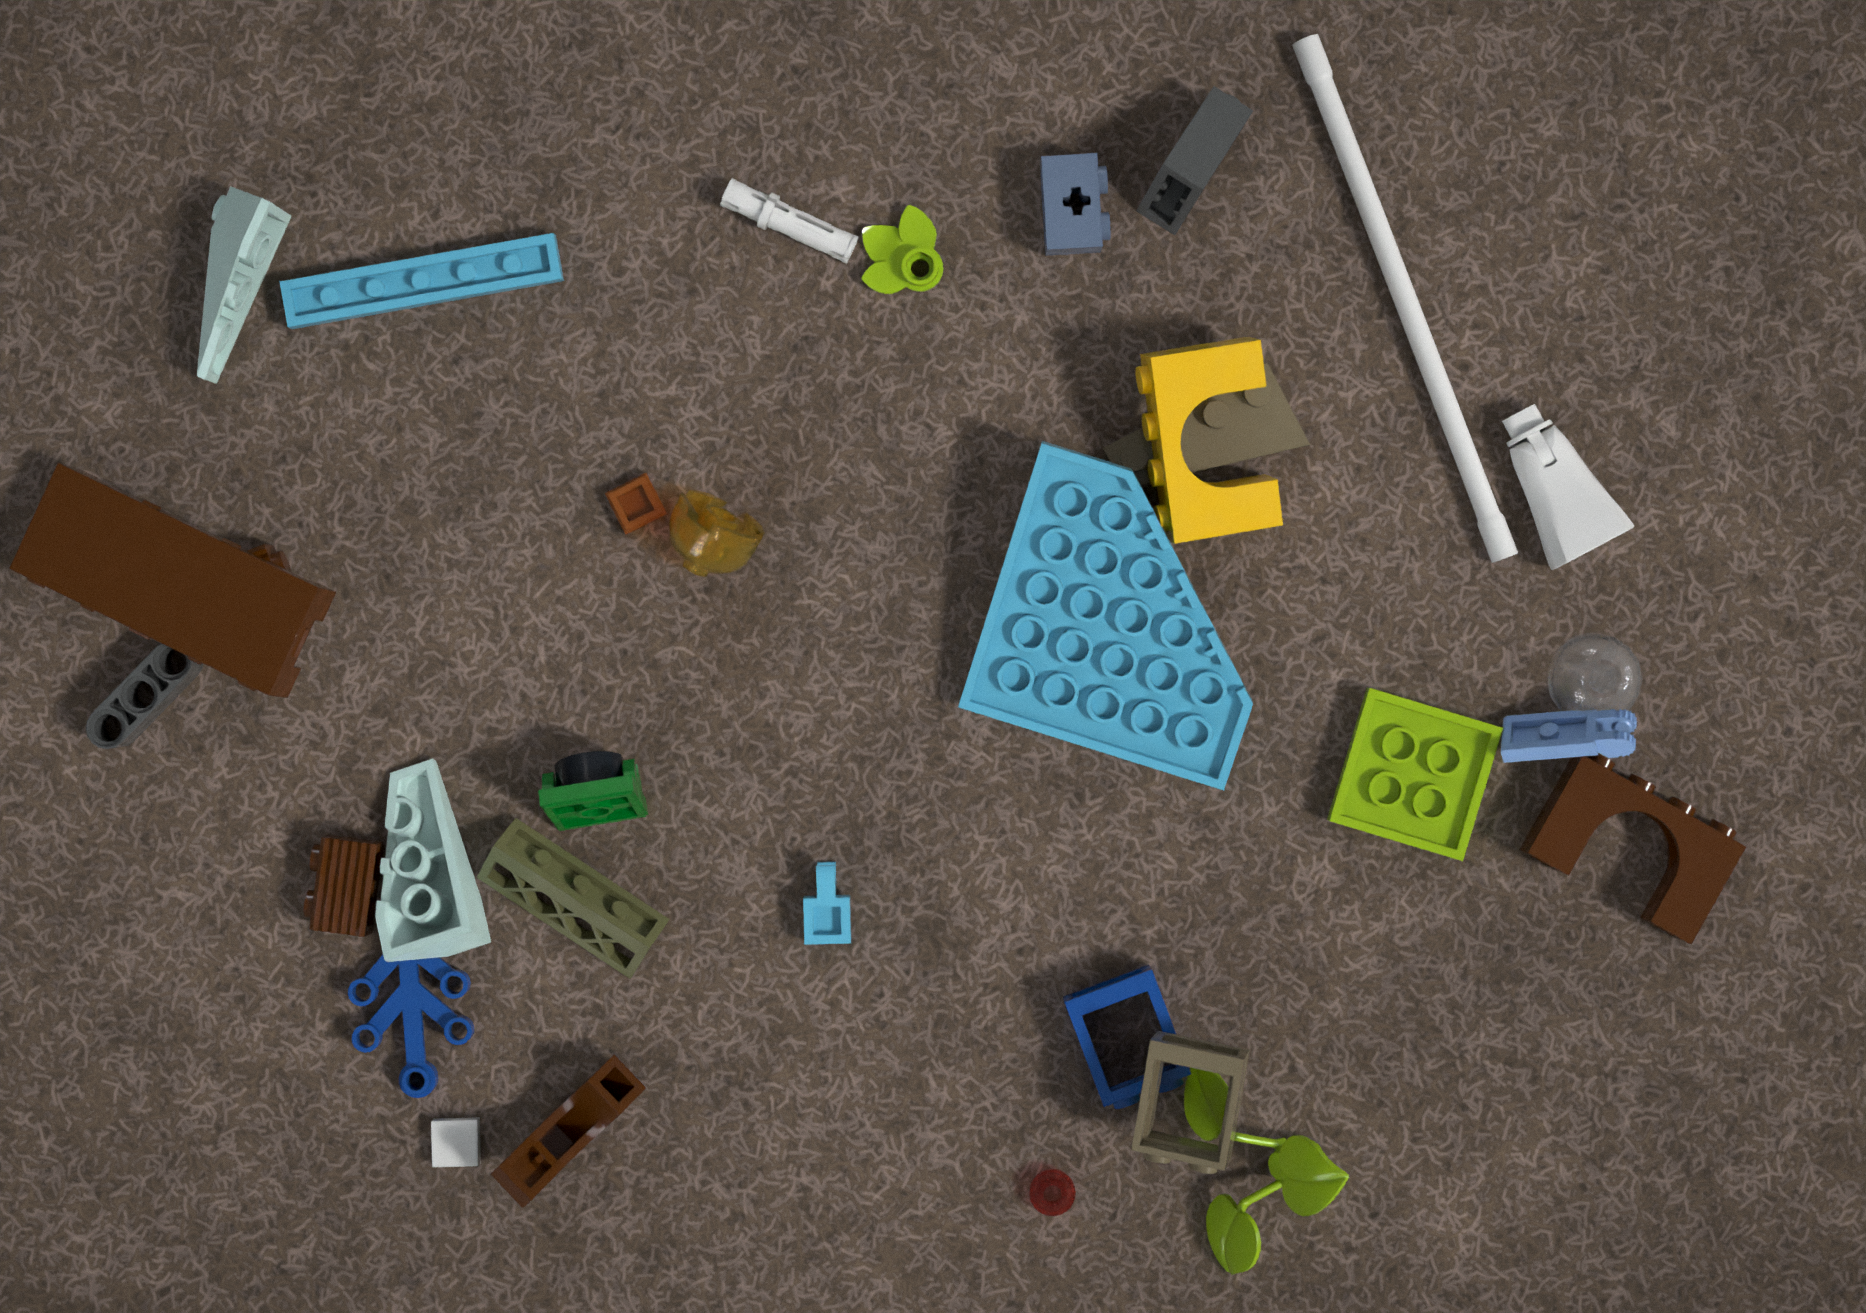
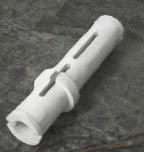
[720,178,859,264]

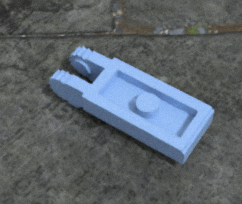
[1500,708,1637,763]

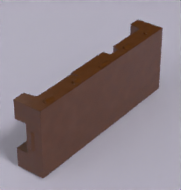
[9,463,336,698]

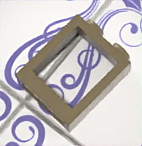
[1131,1031,1250,1174]

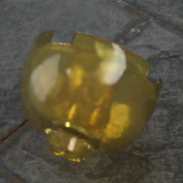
[668,490,765,577]

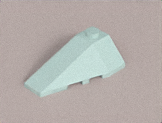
[197,186,291,384]

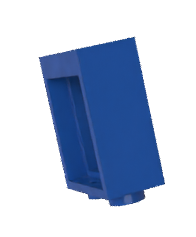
[1063,965,1191,1109]

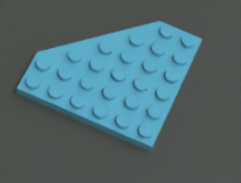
[958,441,1253,791]

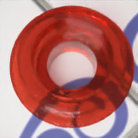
[1029,1169,1076,1216]

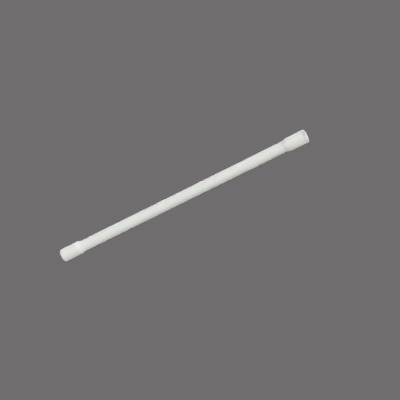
[1292,34,1518,563]

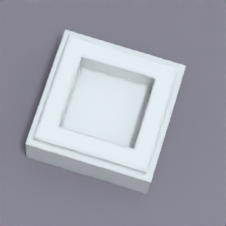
[431,1117,481,1167]

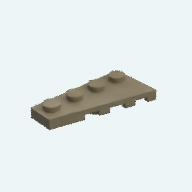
[1102,363,1310,486]

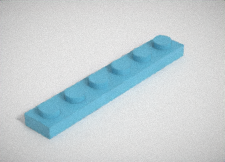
[279,233,564,329]

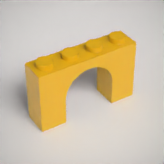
[1135,337,1283,544]

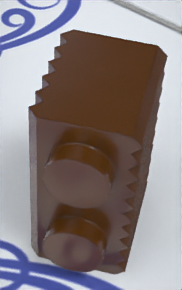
[303,835,384,937]

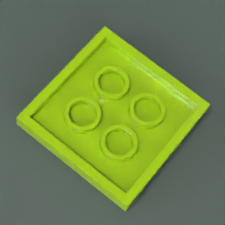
[1327,687,1503,861]

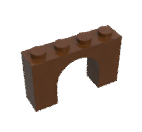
[1519,754,1746,945]

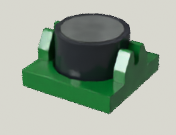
[538,751,648,831]

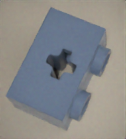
[1040,153,1111,256]

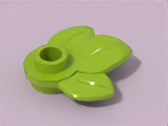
[862,205,943,294]

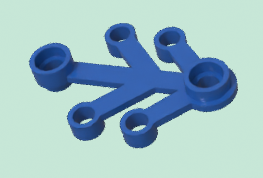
[348,955,474,1098]

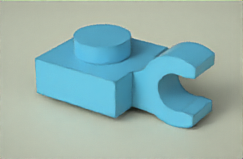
[803,861,851,945]

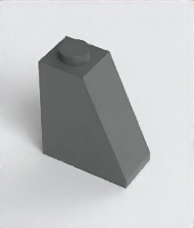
[1136,86,1253,235]

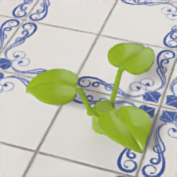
[1184,1068,1349,1275]

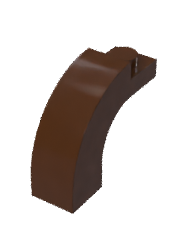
[491,1055,646,1208]

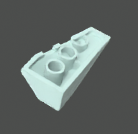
[375,759,491,962]

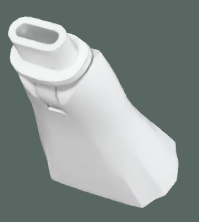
[1502,404,1634,570]

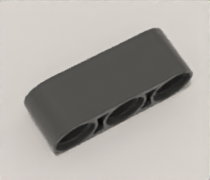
[86,643,203,749]

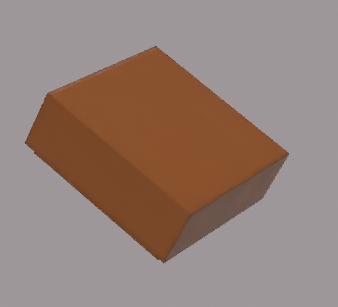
[605,473,668,535]

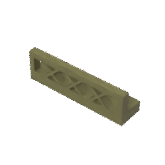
[477,818,670,979]

